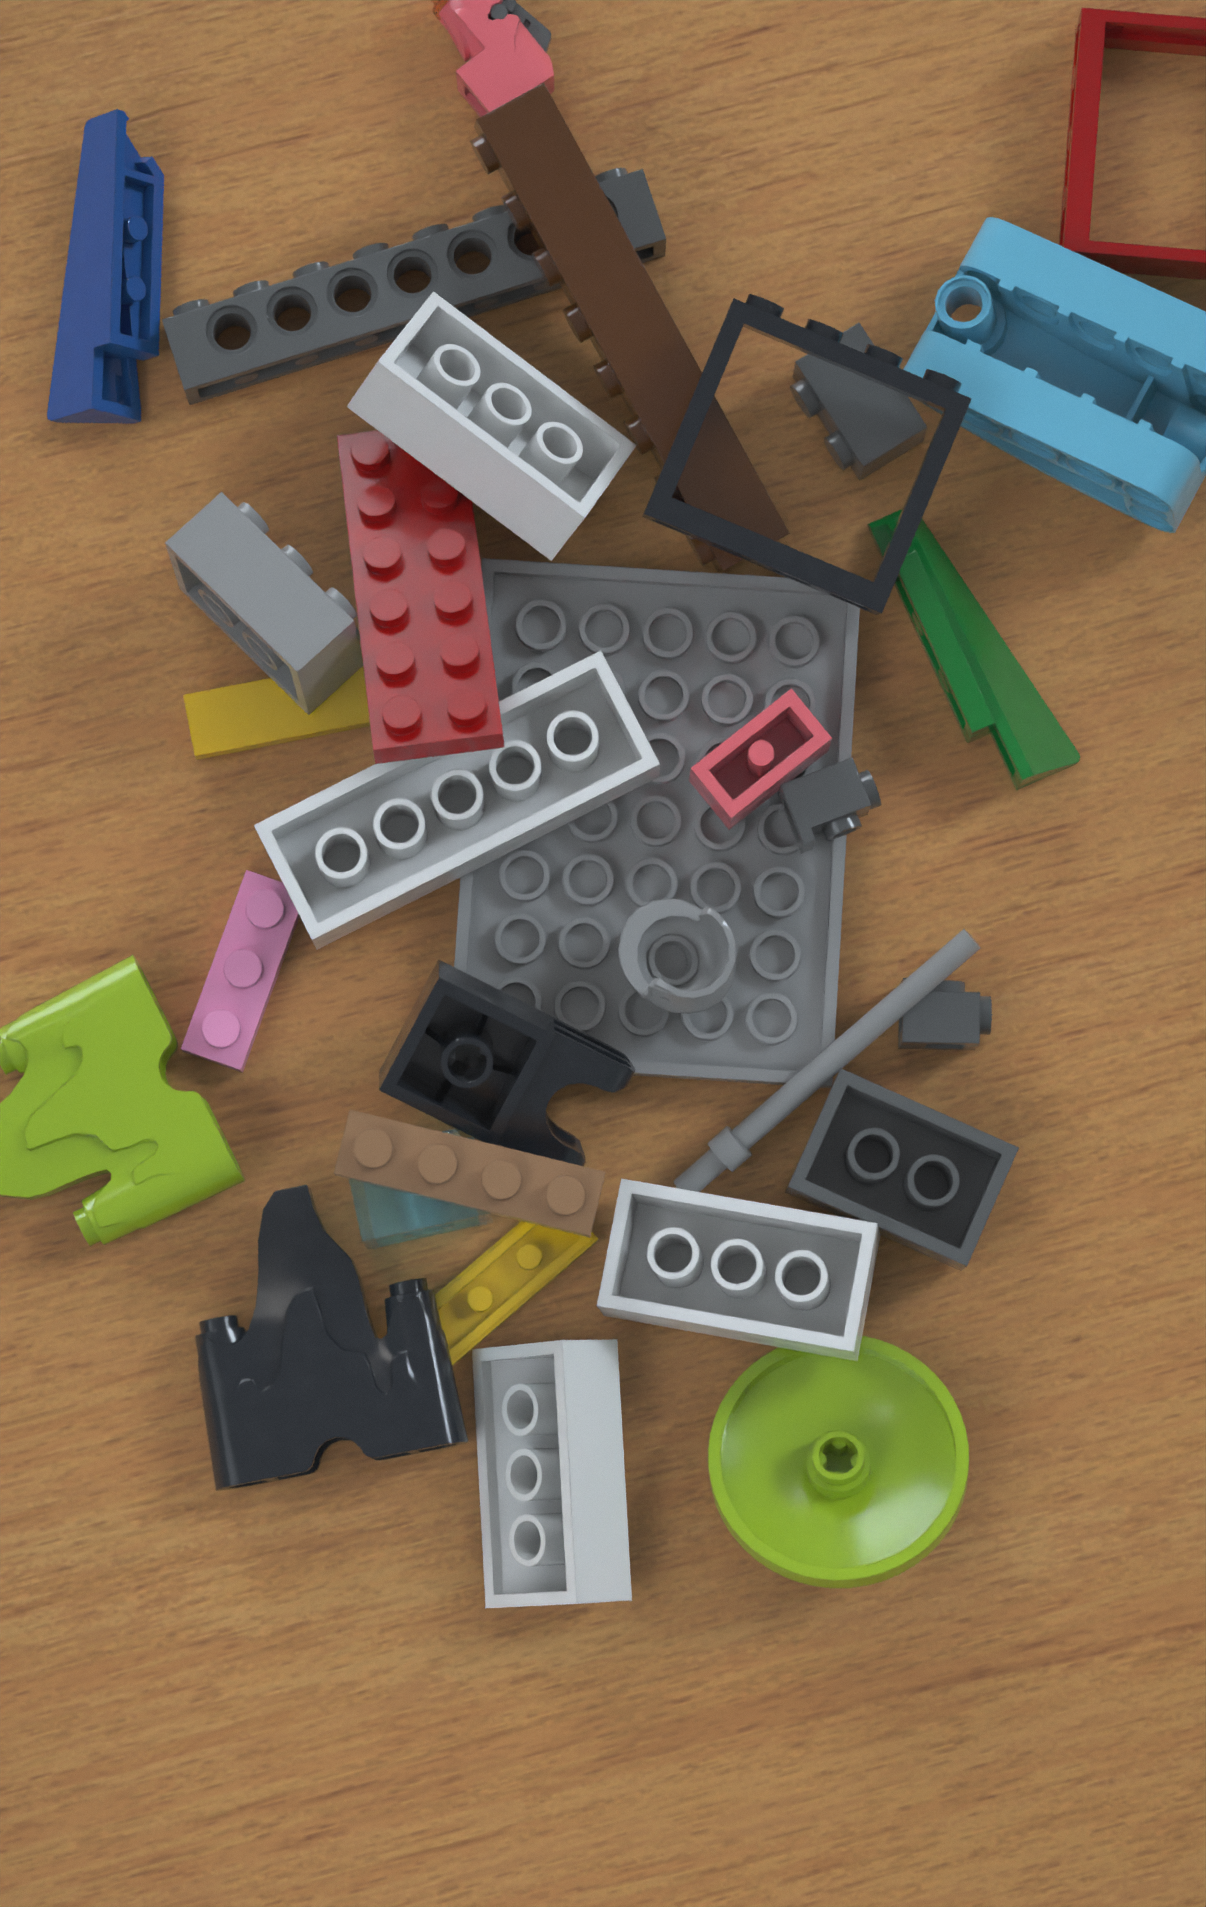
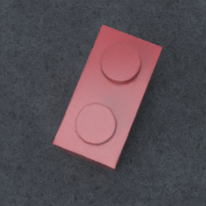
[689,688,832,830]

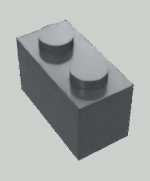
[790,322,927,480]

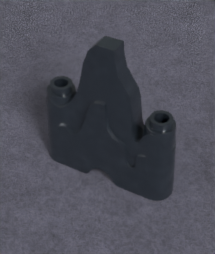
[195,1185,468,1491]

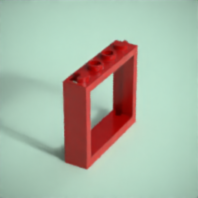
[1059,8,1206,280]

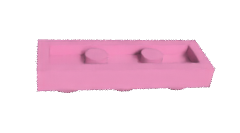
[181,870,300,1073]

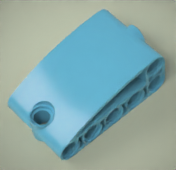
[903,217,1206,533]

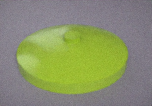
[708,1336,969,1588]

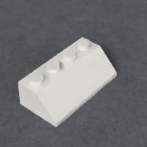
[472,1339,632,1608]

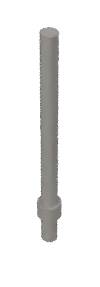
[673,929,981,1192]

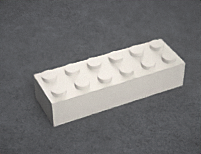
[254,651,660,950]

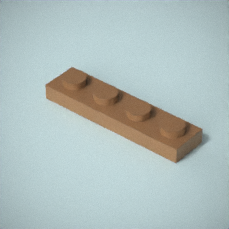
[334,1110,606,1238]

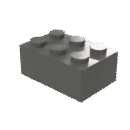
[785,1069,1019,1271]

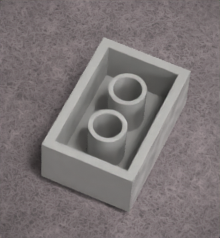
[165,492,363,715]

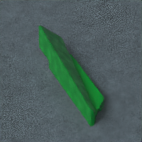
[867,509,1080,790]

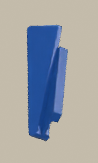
[47,109,164,424]

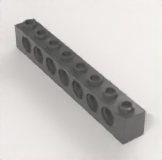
[162,168,666,405]

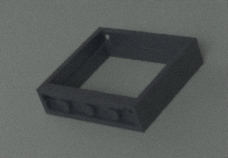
[642,294,972,615]

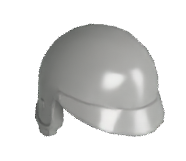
[618,898,736,1014]

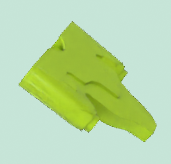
[0,955,245,1246]

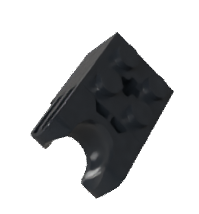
[379,959,635,1166]

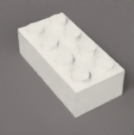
[346,291,637,561]
[597,1178,880,1361]

